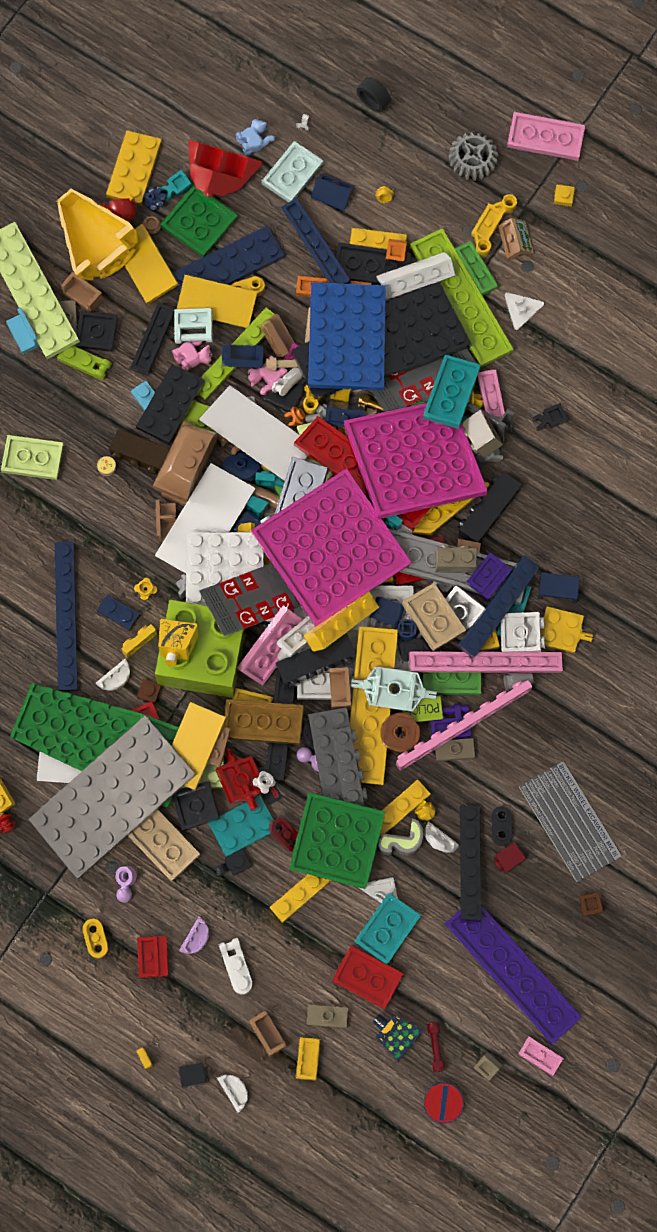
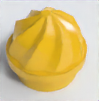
[415,801,435,821]

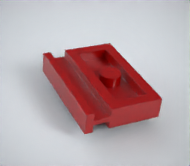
[137,936,168,978]

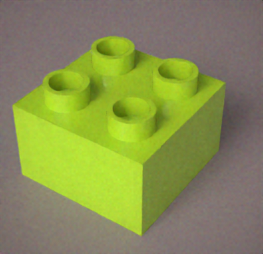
[155,600,247,698]

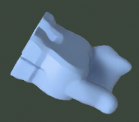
[236,119,275,156]

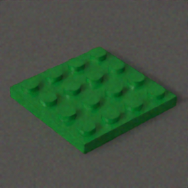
[289,793,385,889]

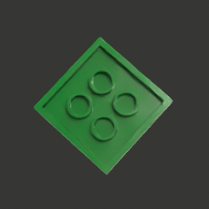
[160,184,238,257]

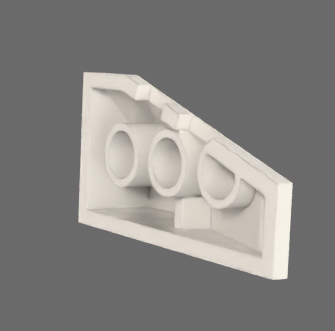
[415,585,485,639]

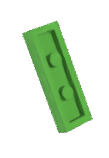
[455,241,498,296]

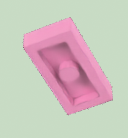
[518,1037,563,1076]

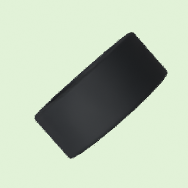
[356,78,391,113]

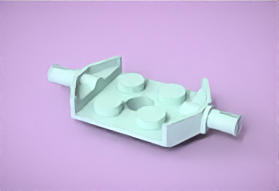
[351,667,437,712]

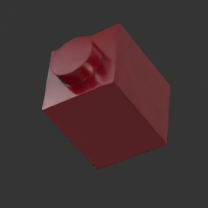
[493,842,526,874]

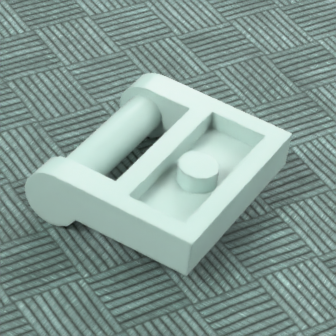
[174,308,213,344]

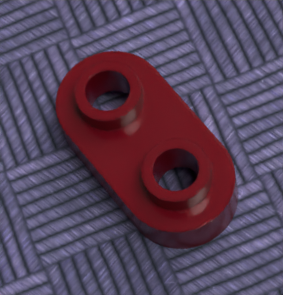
[269,818,298,852]

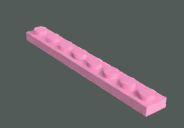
[409,652,563,673]
[396,680,532,771]

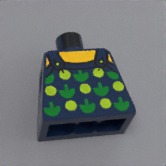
[372,1014,422,1063]

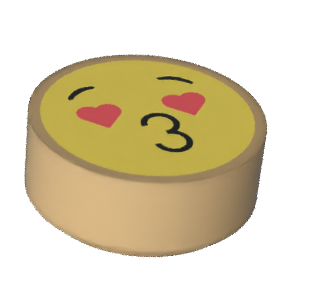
[97,456,116,476]

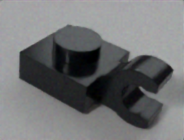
[215,849,251,877]

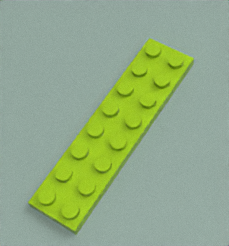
[410,228,513,368]

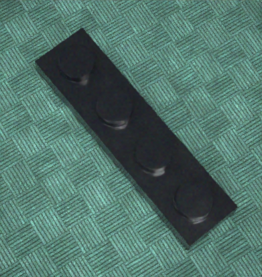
[130,303,175,376]

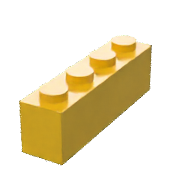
[303,591,379,652]

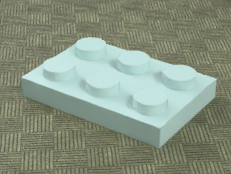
[262,141,323,202]

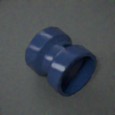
[397,619,417,642]

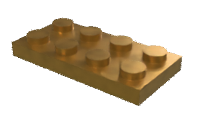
[223,699,304,745]

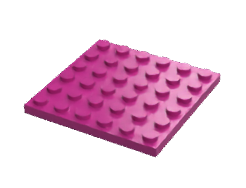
[344,403,487,519]
[251,469,412,626]

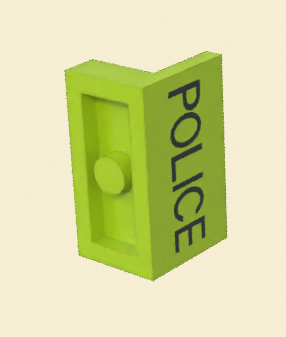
[403,696,443,722]

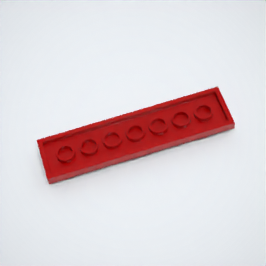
[294,416,434,531]

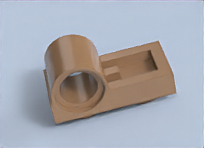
[208,727,231,767]

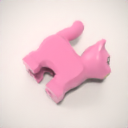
[172,341,212,372]
[248,356,287,395]

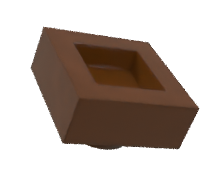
[137,679,162,704]
[579,892,603,917]

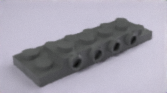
[308,707,367,807]

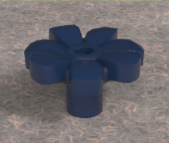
[144,187,167,211]

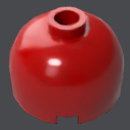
[100,198,137,223]

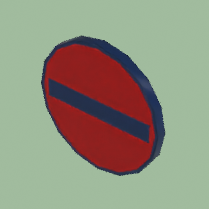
[424,1083,464,1124]

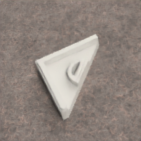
[358,877,398,903]

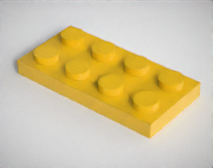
[106,130,162,206]

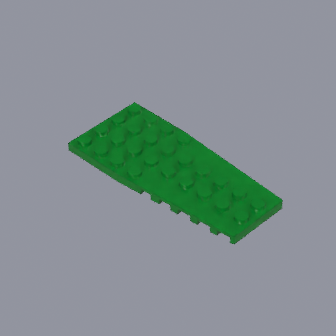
[10,683,179,808]

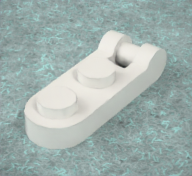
[219,938,252,995]

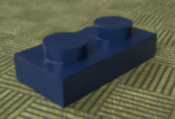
[97,595,140,631]

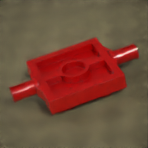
[215,749,264,811]

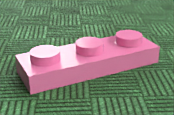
[477,370,505,418]

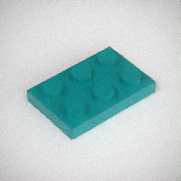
[208,795,278,857]
[354,892,421,965]

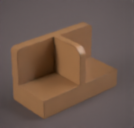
[156,500,176,542]

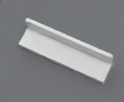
[376,252,455,300]

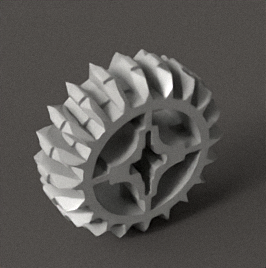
[449,132,498,181]

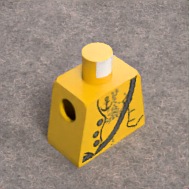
[159,619,199,666]

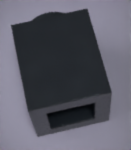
[178,1063,210,1089]

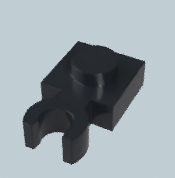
[532,403,568,431]

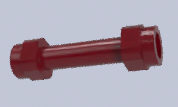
[427,1022,445,1073]

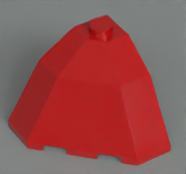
[189,140,262,198]

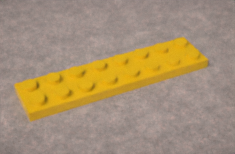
[350,626,398,785]

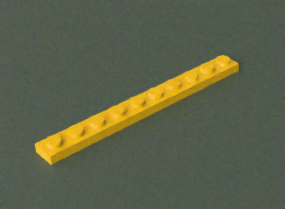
[270,780,431,923]

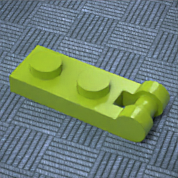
[57,346,112,380]

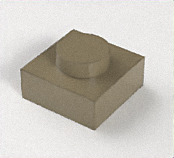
[474,1052,502,1081]

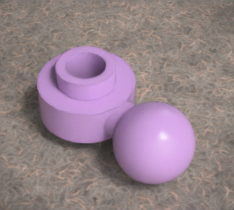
[297,747,319,772]
[116,866,137,903]

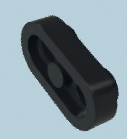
[491,806,512,846]

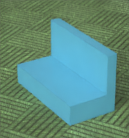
[6,308,39,354]

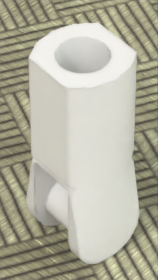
[272,367,303,396]

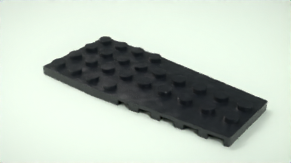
[292,282,472,400]

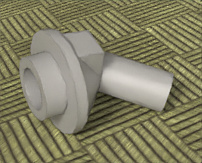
[305,404,327,423]

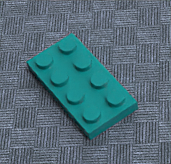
[423,355,481,429]

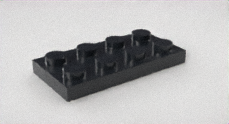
[336,242,411,285]
[136,364,205,445]

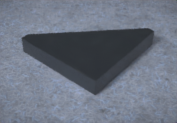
[262,382,307,412]

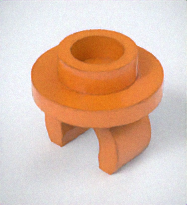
[285,407,305,427]

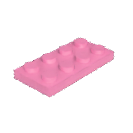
[507,112,585,161]
[237,605,303,686]

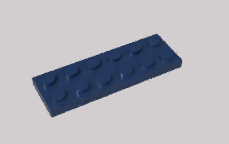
[172,226,285,293]

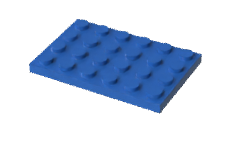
[308,282,386,391]

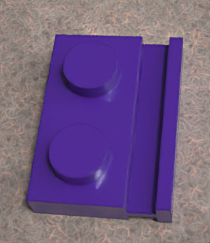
[466,553,512,600]

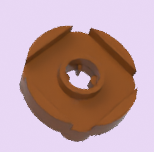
[380,713,420,752]

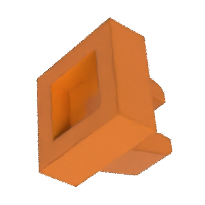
[386,239,407,261]

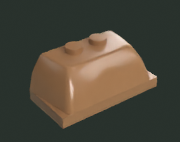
[153,421,218,502]

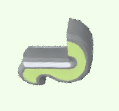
[377,818,423,856]

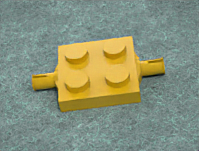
[541,607,593,654]

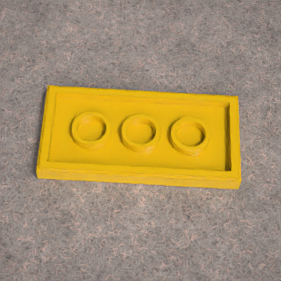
[125,224,179,305]
[177,275,257,328]
[172,702,227,790]

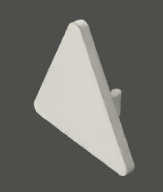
[504,292,544,330]

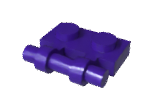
[430,704,471,739]

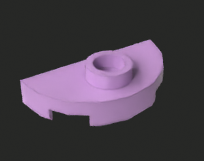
[179,917,209,954]

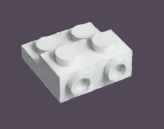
[501,612,545,652]

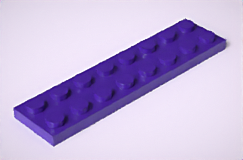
[444,905,582,1045]

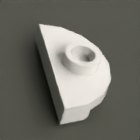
[96,659,130,691]
[424,822,460,853]
[217,1075,247,1113]

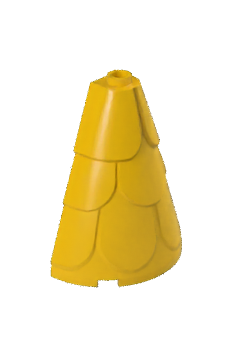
[57,189,138,280]

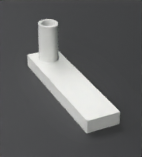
[277,616,315,661]

